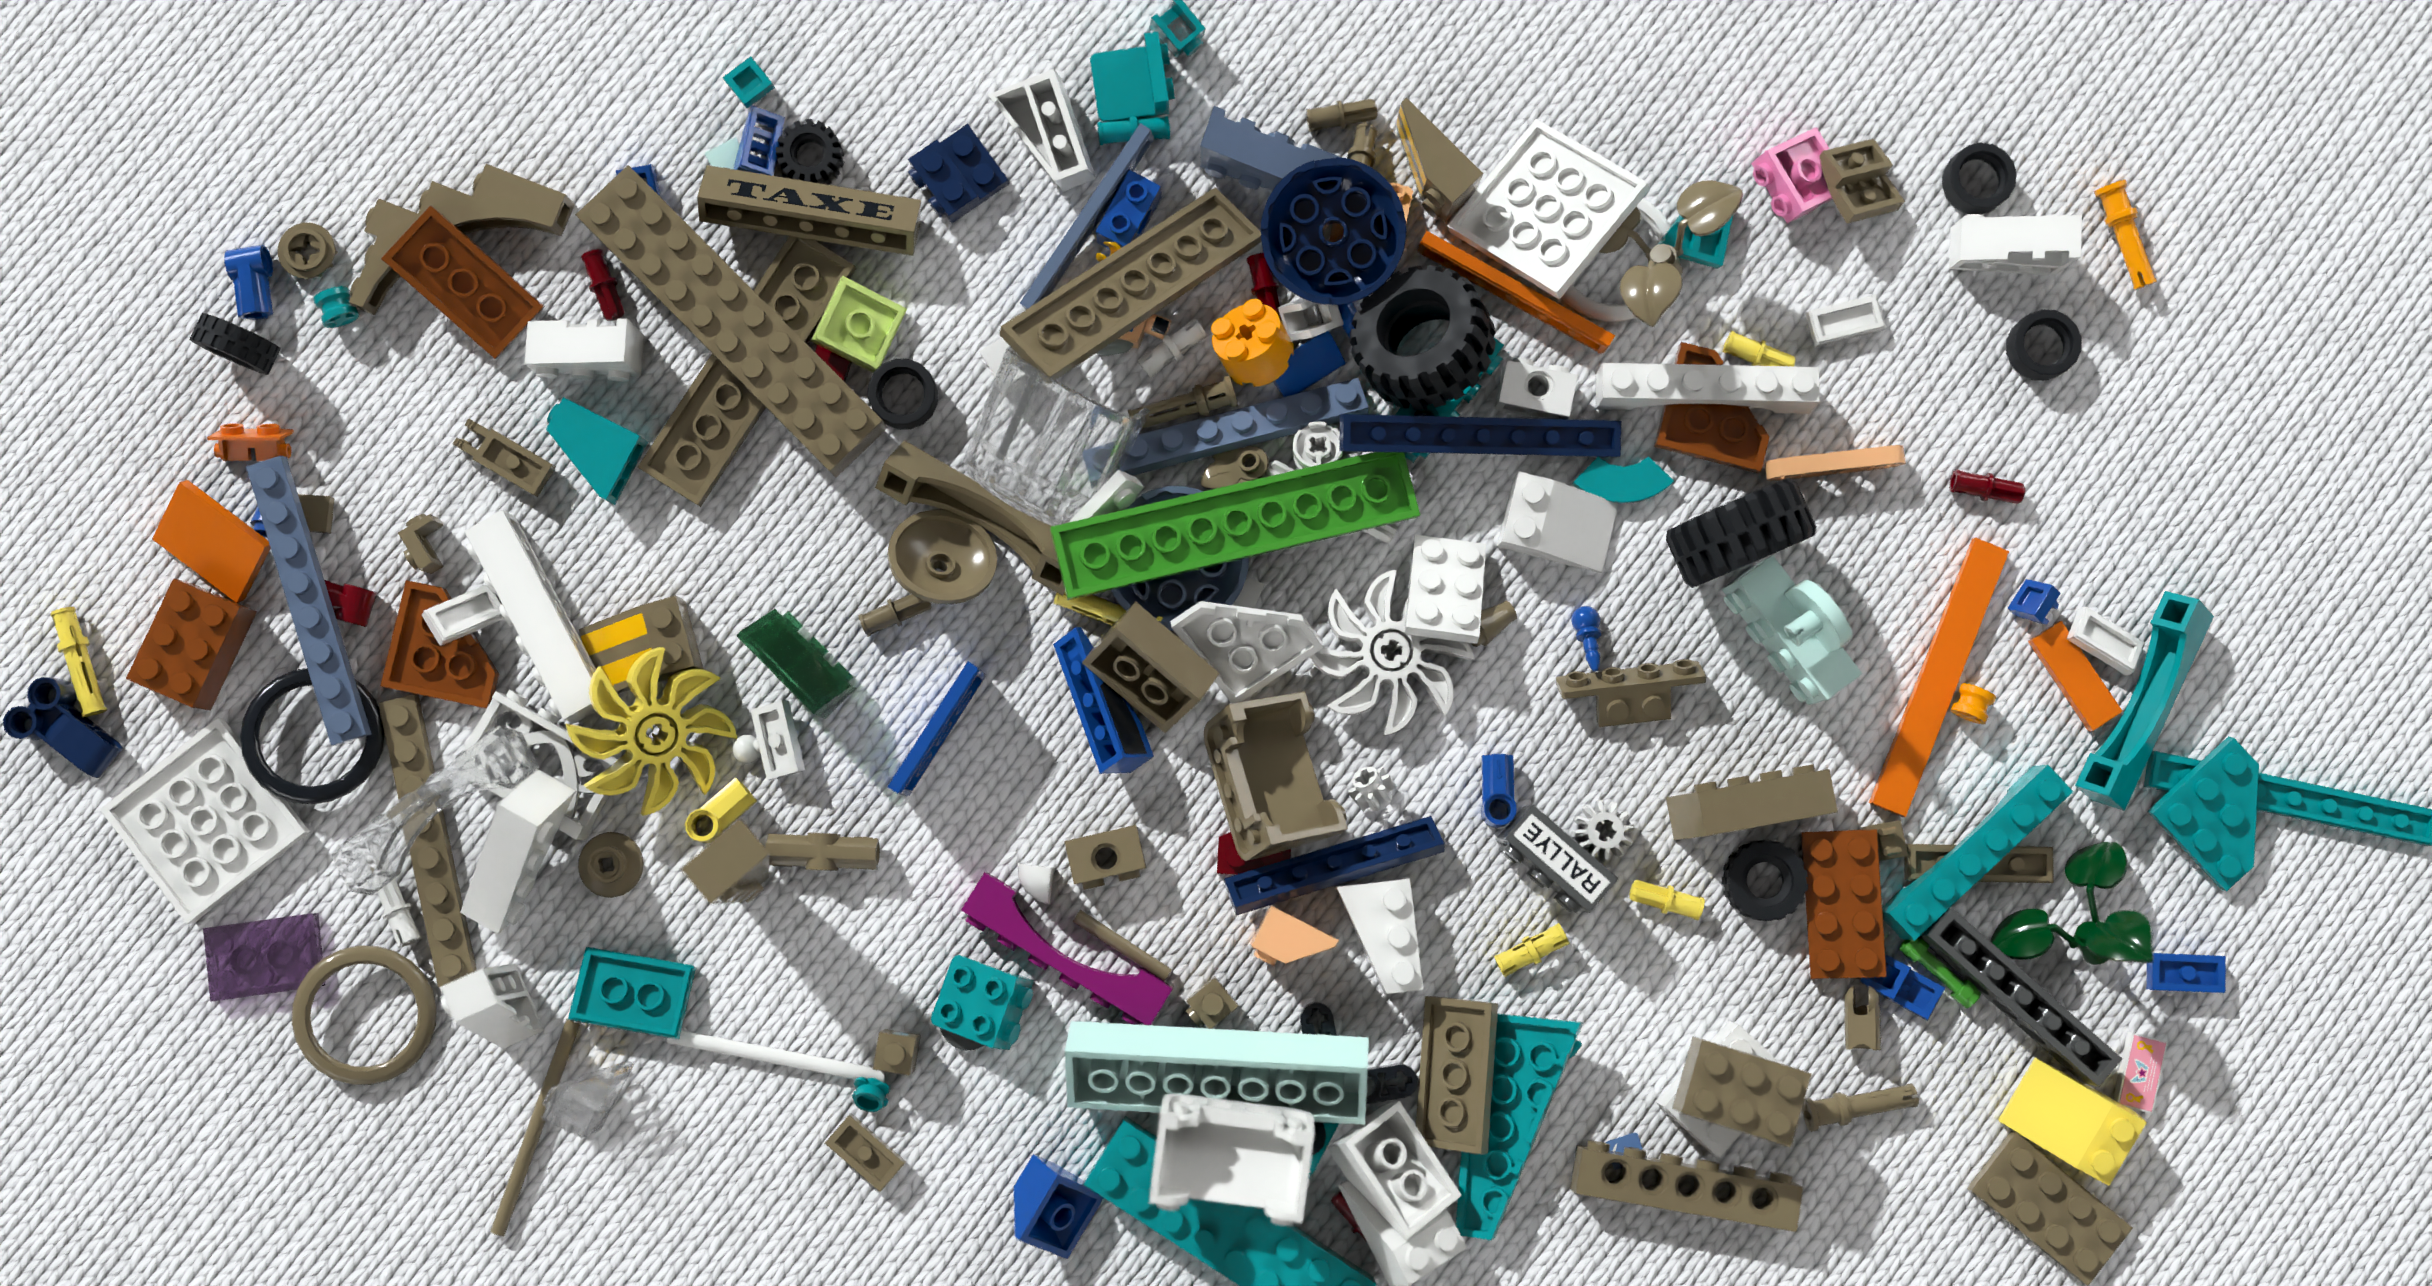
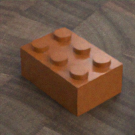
[126,578,257,711]

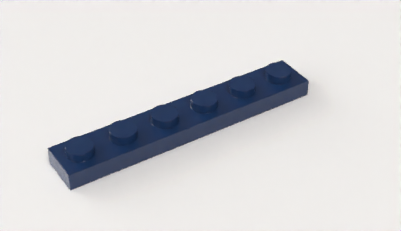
[1224,816,1444,916]

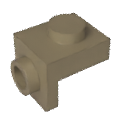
[398,514,444,574]

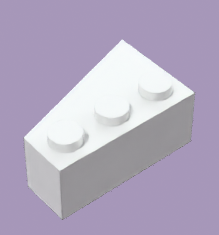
[524,318,644,382]
[1334,878,1424,994]
[440,964,544,1049]

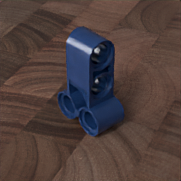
[3,677,123,778]

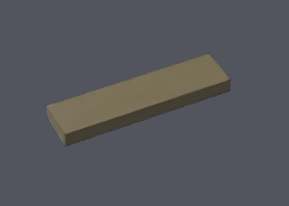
[1904,844,2054,883]

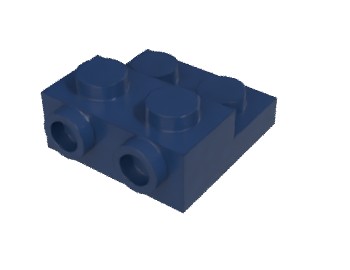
[907,124,1010,224]

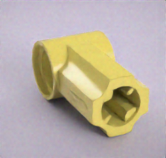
[685,777,757,843]

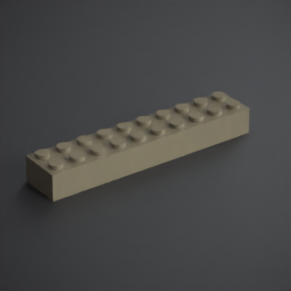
[575,165,887,478]

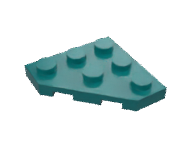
[2147,736,2259,891]

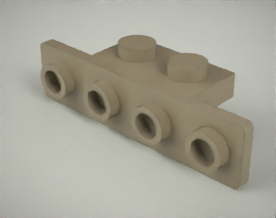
[1556,659,1706,727]

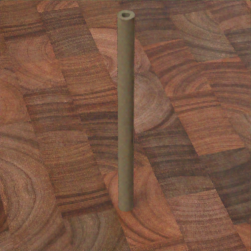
[490,1018,581,1236]

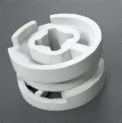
[1293,422,1344,470]

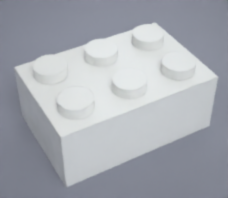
[1656,1021,1780,1158]

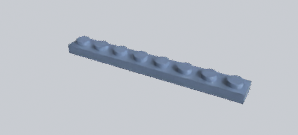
[1082,378,1369,486]
[246,455,371,746]

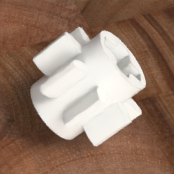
[1348,767,1396,811]

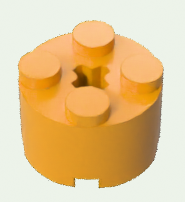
[1211,299,1294,387]

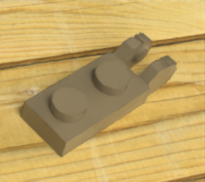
[453,418,556,497]

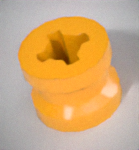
[1950,683,1996,724]

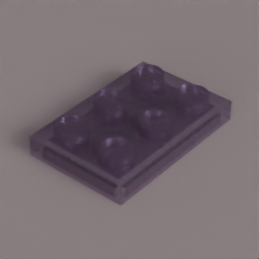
[203,913,326,1002]

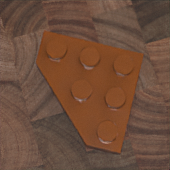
[1654,342,1769,474]
[380,580,499,709]

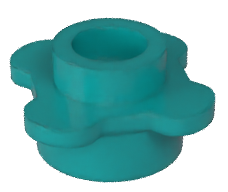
[852,1077,890,1112]

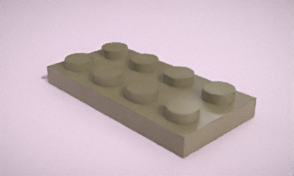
[1416,996,1498,1154]
[1967,1131,2133,1286]

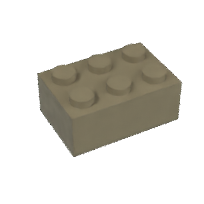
[1082,602,1220,733]
[1672,1036,1812,1147]

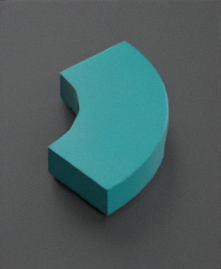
[1571,456,1674,503]

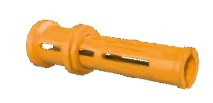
[2094,180,2157,290]

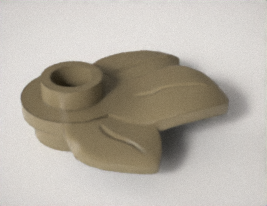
[1200,446,1269,490]

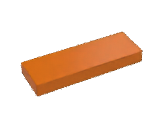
[2028,621,2123,732]

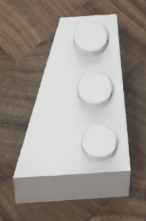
[988,69,1096,191]
[1949,214,2082,276]

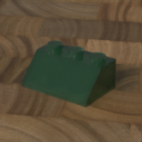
[736,609,857,719]

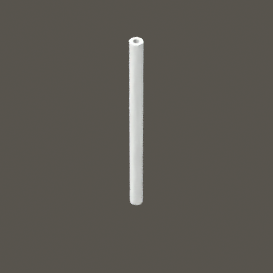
[667,1031,887,1082]

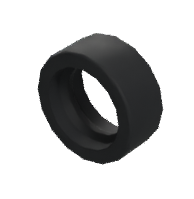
[1942,142,2017,214]
[2006,309,2082,381]
[868,359,938,430]

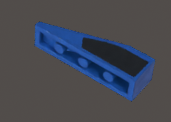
[1053,627,1154,774]

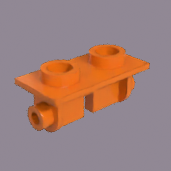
[207,423,294,461]

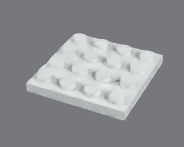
[1447,119,1650,299]
[99,718,310,924]

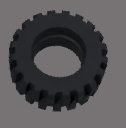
[1350,265,1496,410]
[1666,478,1816,588]

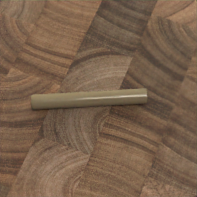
[1073,910,1172,982]

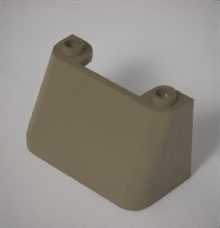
[1204,691,1348,861]

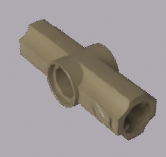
[765,833,880,871]

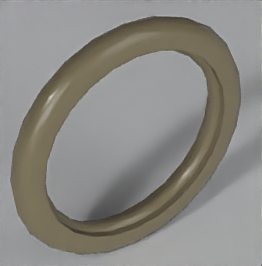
[292,946,437,1085]

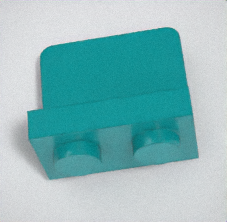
[1090,32,1175,123]
[931,955,1034,1050]

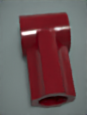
[324,580,377,627]

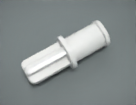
[374,874,421,948]

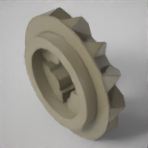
[278,222,338,280]

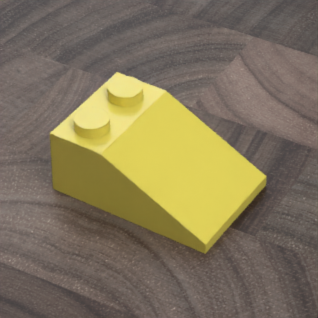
[1998,1057,2147,1186]

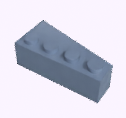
[1200,106,1342,191]

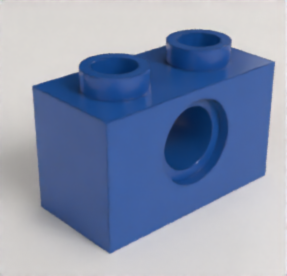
[1095,170,1162,249]

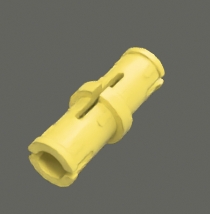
[1494,923,1570,977]

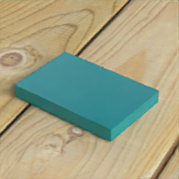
[568,947,696,1040]

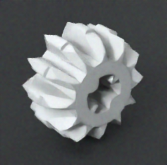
[1571,800,1635,862]

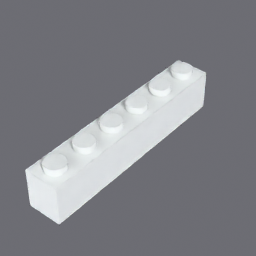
[464,510,596,723]

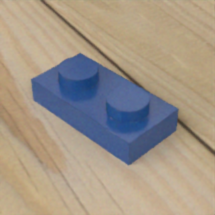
[2146,953,2226,993]

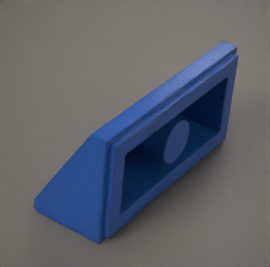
[1273,331,1346,397]

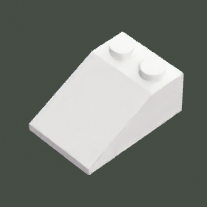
[1497,471,1619,573]
[1327,1101,1461,1240]
[1338,1180,1467,1286]

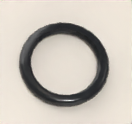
[240,668,385,804]

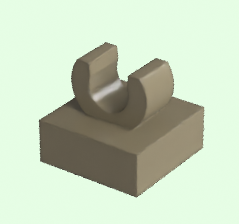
[1861,820,1908,861]

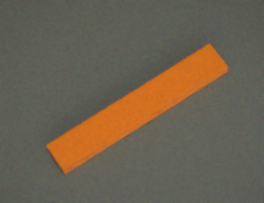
[1417,231,1615,354]

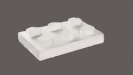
[1405,534,1486,644]

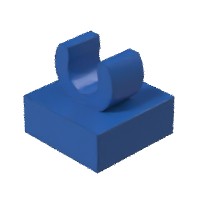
[2007,579,2060,625]

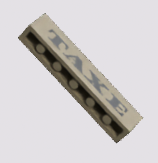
[697,165,921,256]

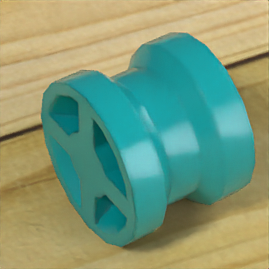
[313,286,359,328]

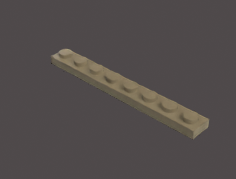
[378,694,477,988]

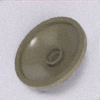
[888,510,997,605]

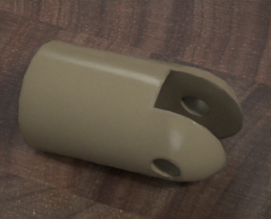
[1844,985,1881,1050]

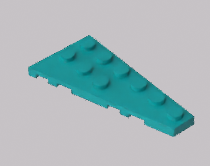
[1456,1013,1584,1240]

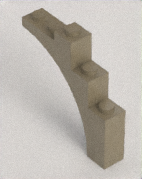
[349,164,575,315]

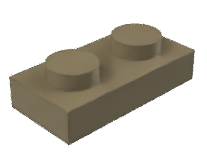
[825,1113,906,1192]

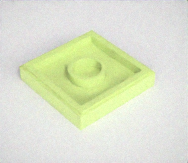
[811,276,907,373]

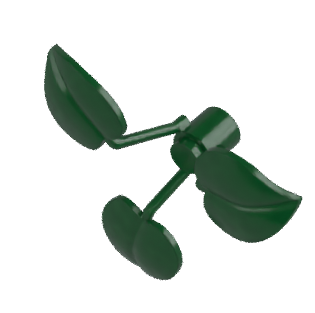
[1991,842,2154,965]

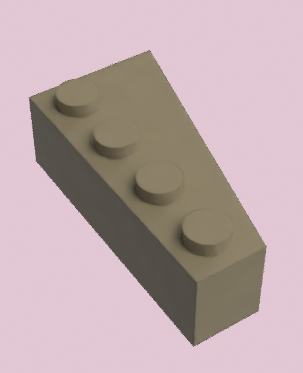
[1666,764,1838,840]
[681,819,770,905]

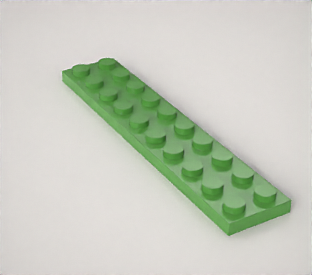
[1050,452,1420,600]

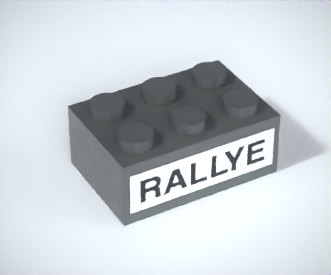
[1496,805,1619,913]

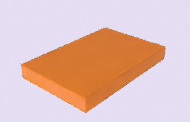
[152,480,271,603]

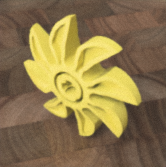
[566,647,737,815]

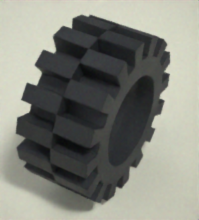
[776,119,844,185]

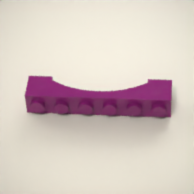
[961,872,1173,1025]

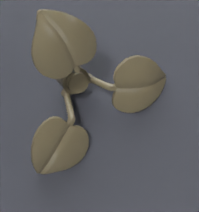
[1599,180,1743,327]

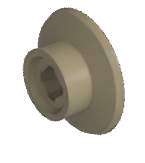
[578,832,643,898]

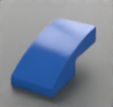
[1860,954,1945,1021]

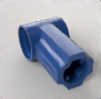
[224,245,273,320]
[1480,754,1517,828]

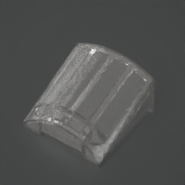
[961,347,1150,526]

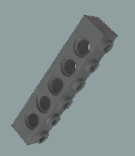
[1919,908,2123,1087]

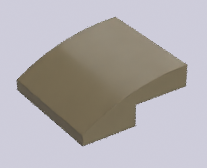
[1819,139,1905,224]

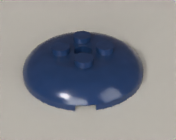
[1260,157,1406,305]

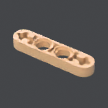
[1764,445,1906,481]

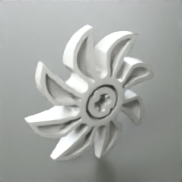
[1310,570,1474,736]

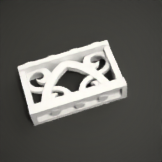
[449,689,623,840]

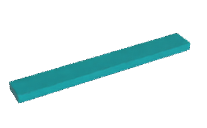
[2143,751,2432,846]

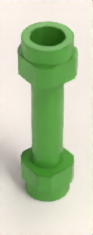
[1899,937,1981,1009]

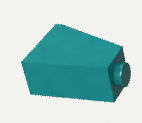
[546,397,648,505]

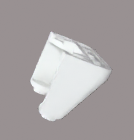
[1149,1094,1314,1226]

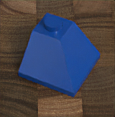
[1014,1154,1104,1259]

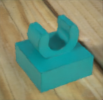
[723,56,775,109]

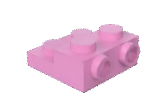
[1751,127,1832,224]

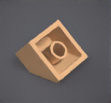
[1250,905,1339,966]

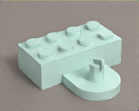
[1722,555,1862,705]

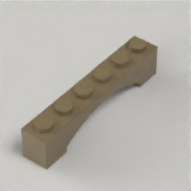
[875,440,1065,596]

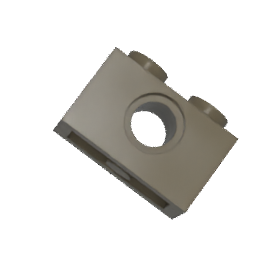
[1064,825,1147,890]

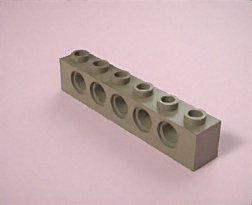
[1570,1140,1803,1232]

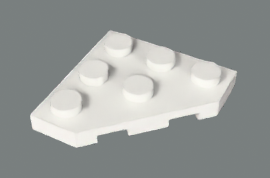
[1171,601,1324,703]

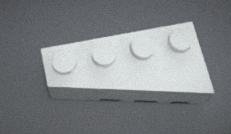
[460,769,576,934]

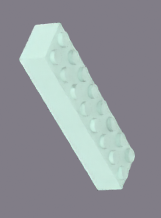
[1065,1021,1369,1125]

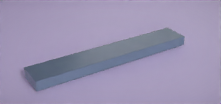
[1020,123,1154,310]

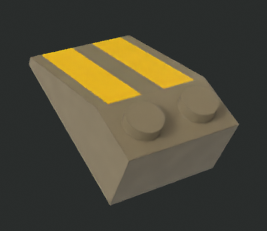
[1395,98,1483,223]
[579,595,704,694]

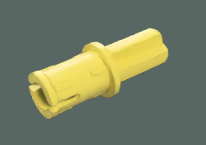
[1722,330,1795,366]
[1629,880,1705,920]

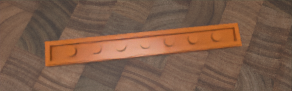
[1869,538,2009,817]

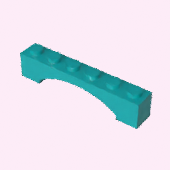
[2075,591,2214,811]
[1882,765,2073,941]

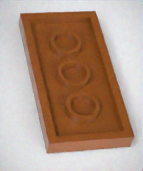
[381,205,545,359]
[1801,829,1886,979]

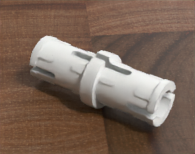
[1137,318,1208,379]

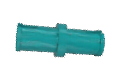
[1097,116,1170,145]

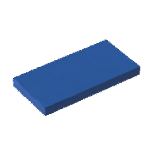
[888,661,986,796]

